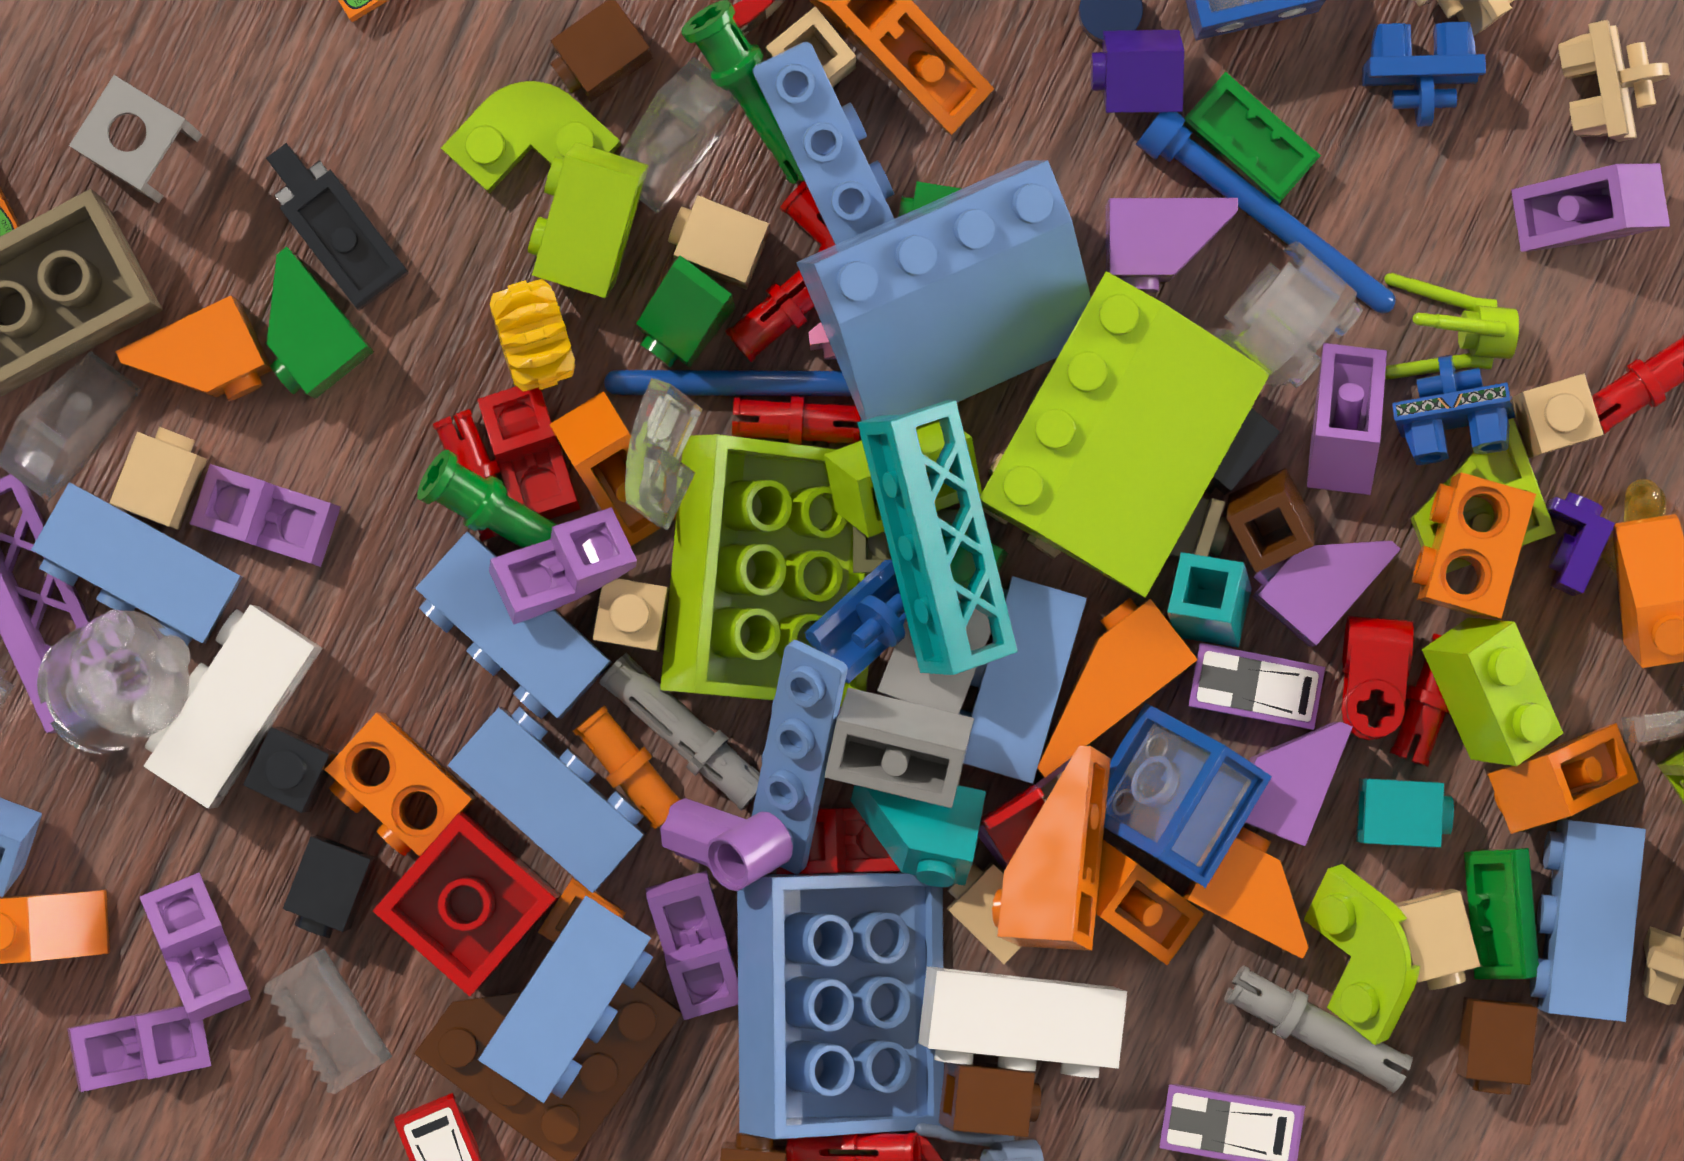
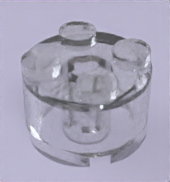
[1214,241,1363,389]
[37,610,191,754]

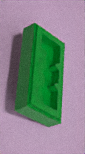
[1184,72,1321,205]
[1464,848,1539,979]

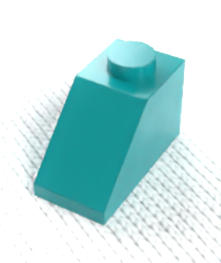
[850,785,986,887]

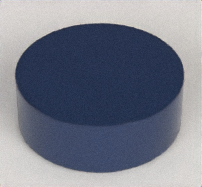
[1078,0,1143,44]

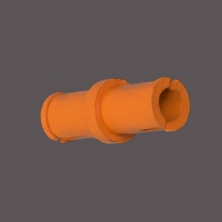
[573,705,681,829]

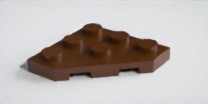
[414,980,682,1161]

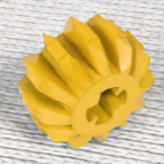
[490,279,576,392]

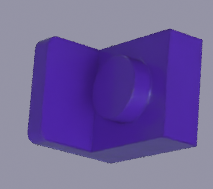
[1546,492,1615,596]

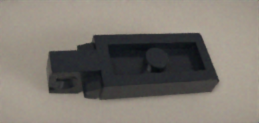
[266,143,409,311]

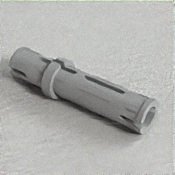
[599,653,760,811]
[1224,965,1413,1093]

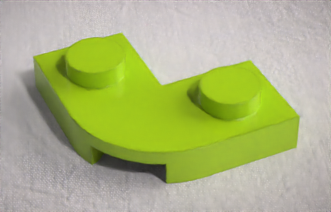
[441,81,621,194]
[1304,864,1420,1045]

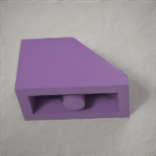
[1511,163,1670,252]
[1106,198,1238,293]
[1307,343,1387,495]
[1252,541,1401,647]
[1245,722,1353,846]

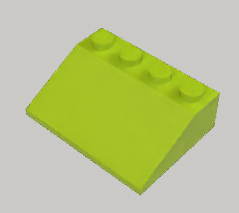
[980,271,1271,598]
[660,434,870,707]

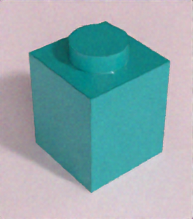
[1167,552,1252,648]
[1356,778,1454,848]

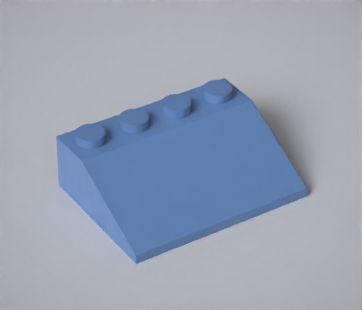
[796,160,1091,421]
[737,872,945,1139]

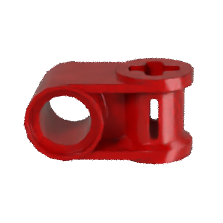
[1341,615,1414,741]

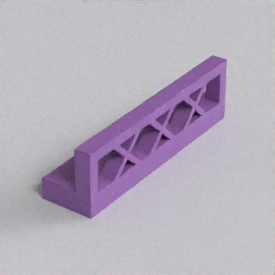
[0,471,128,733]

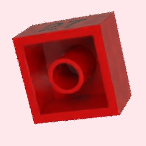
[373,812,561,997]

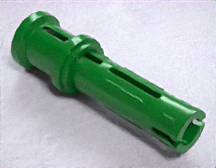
[681,0,804,184]
[417,449,557,548]

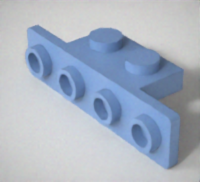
[753,41,894,245]
[752,640,848,874]

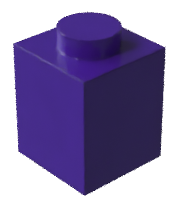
[1091,30,1184,113]

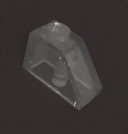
[620,57,739,214]
[0,351,141,502]

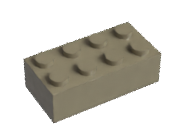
[0,189,163,397]

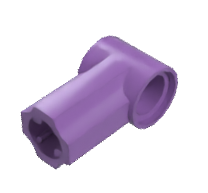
[660,798,793,891]

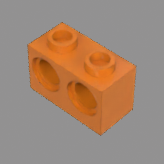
[1412,472,1536,620]
[324,712,477,856]

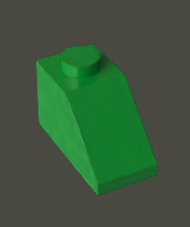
[267,246,374,399]
[636,255,735,368]

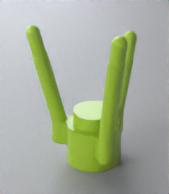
[1384,273,1519,380]

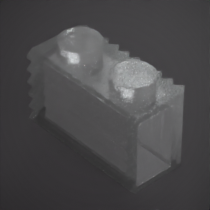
[264,949,392,1094]

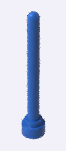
[1135,112,1396,314]
[604,370,852,396]

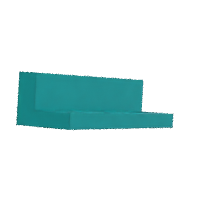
[857,400,1018,675]

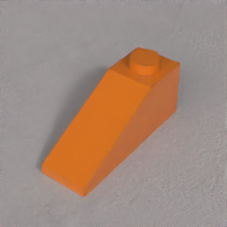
[809,0,994,135]
[1037,598,1198,778]
[992,746,1111,951]

